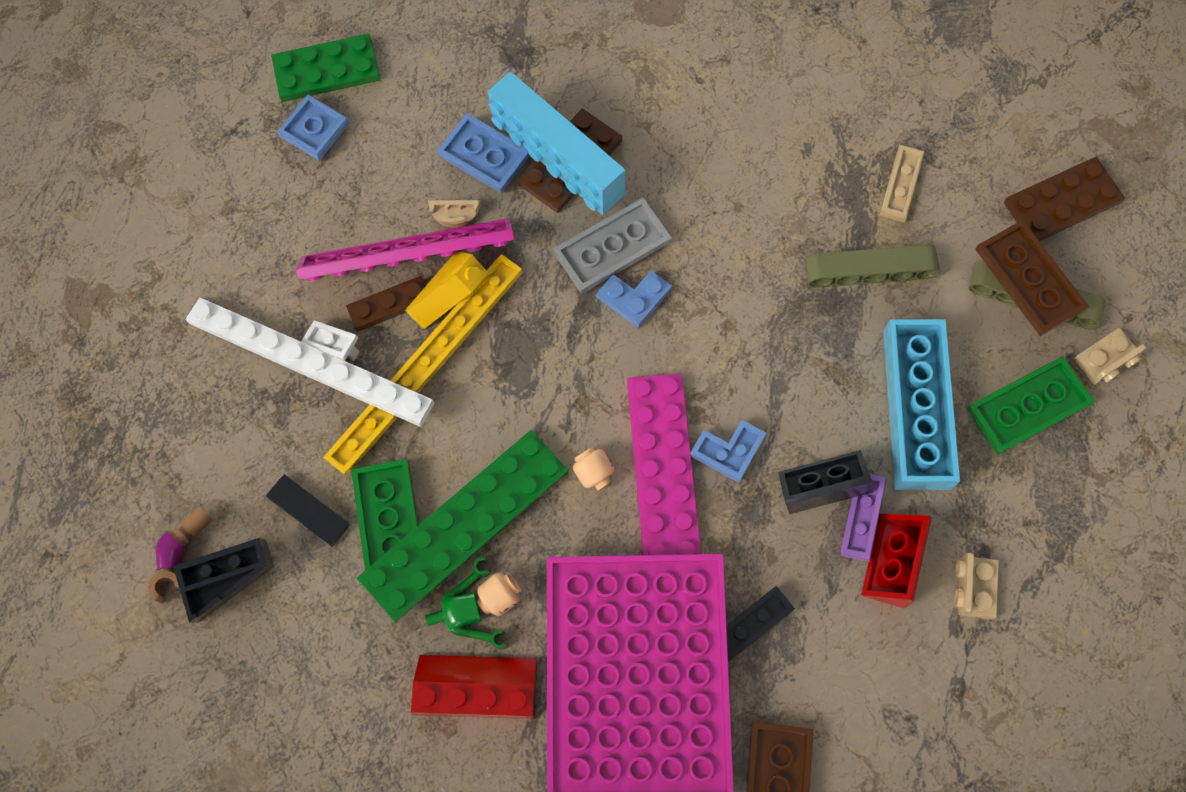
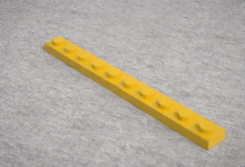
[323,254,523,477]

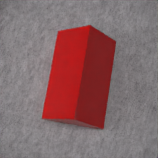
[861,514,932,609]

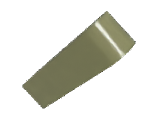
[805,245,940,288]
[968,261,1106,329]

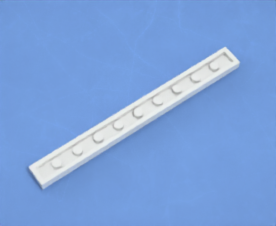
[185,297,435,427]

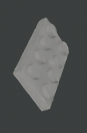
[553,198,672,294]

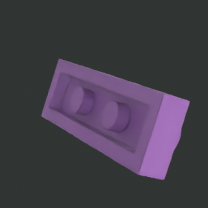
[841,474,887,562]

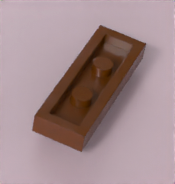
[346,276,425,332]

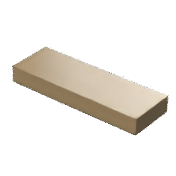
[879,144,925,223]

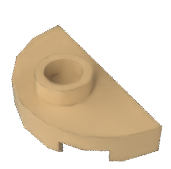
[428,200,481,228]

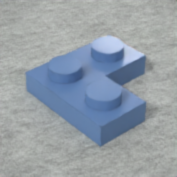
[596,271,672,328]
[690,420,766,483]

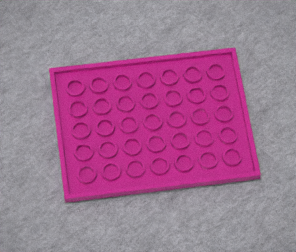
[547,554,733,792]

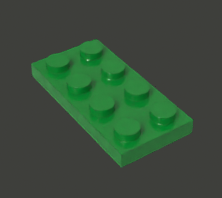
[271,33,381,102]
[967,356,1095,456]
[351,459,418,570]

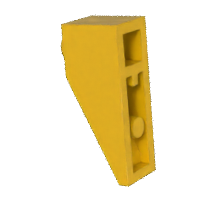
[405,251,488,329]

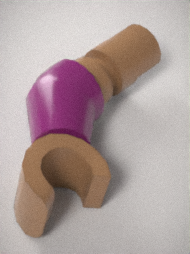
[148,507,213,604]

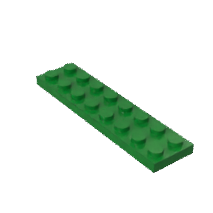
[357,430,569,623]

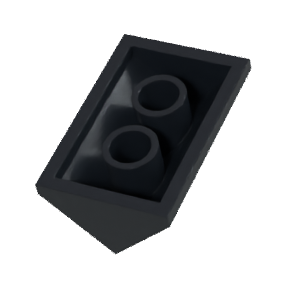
[778,450,873,514]

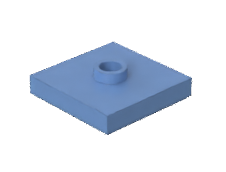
[277,94,350,161]

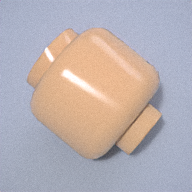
[573,447,614,490]
[477,572,521,616]

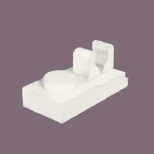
[301,320,359,361]

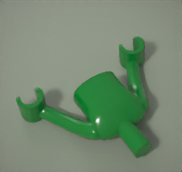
[425,557,508,650]

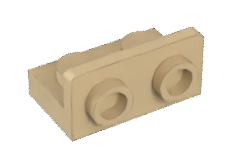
[1073,328,1146,385]
[954,553,999,620]

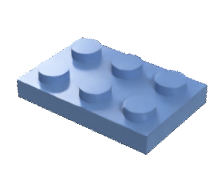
[437,113,530,194]

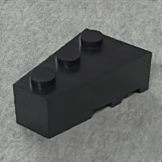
[173,538,274,623]

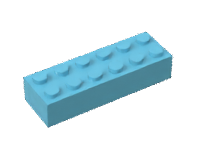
[487,71,625,215]
[883,319,960,490]

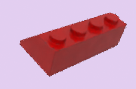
[411,655,537,719]

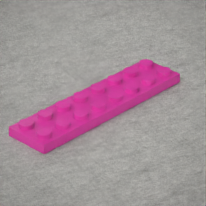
[296,218,514,281]
[627,374,701,555]

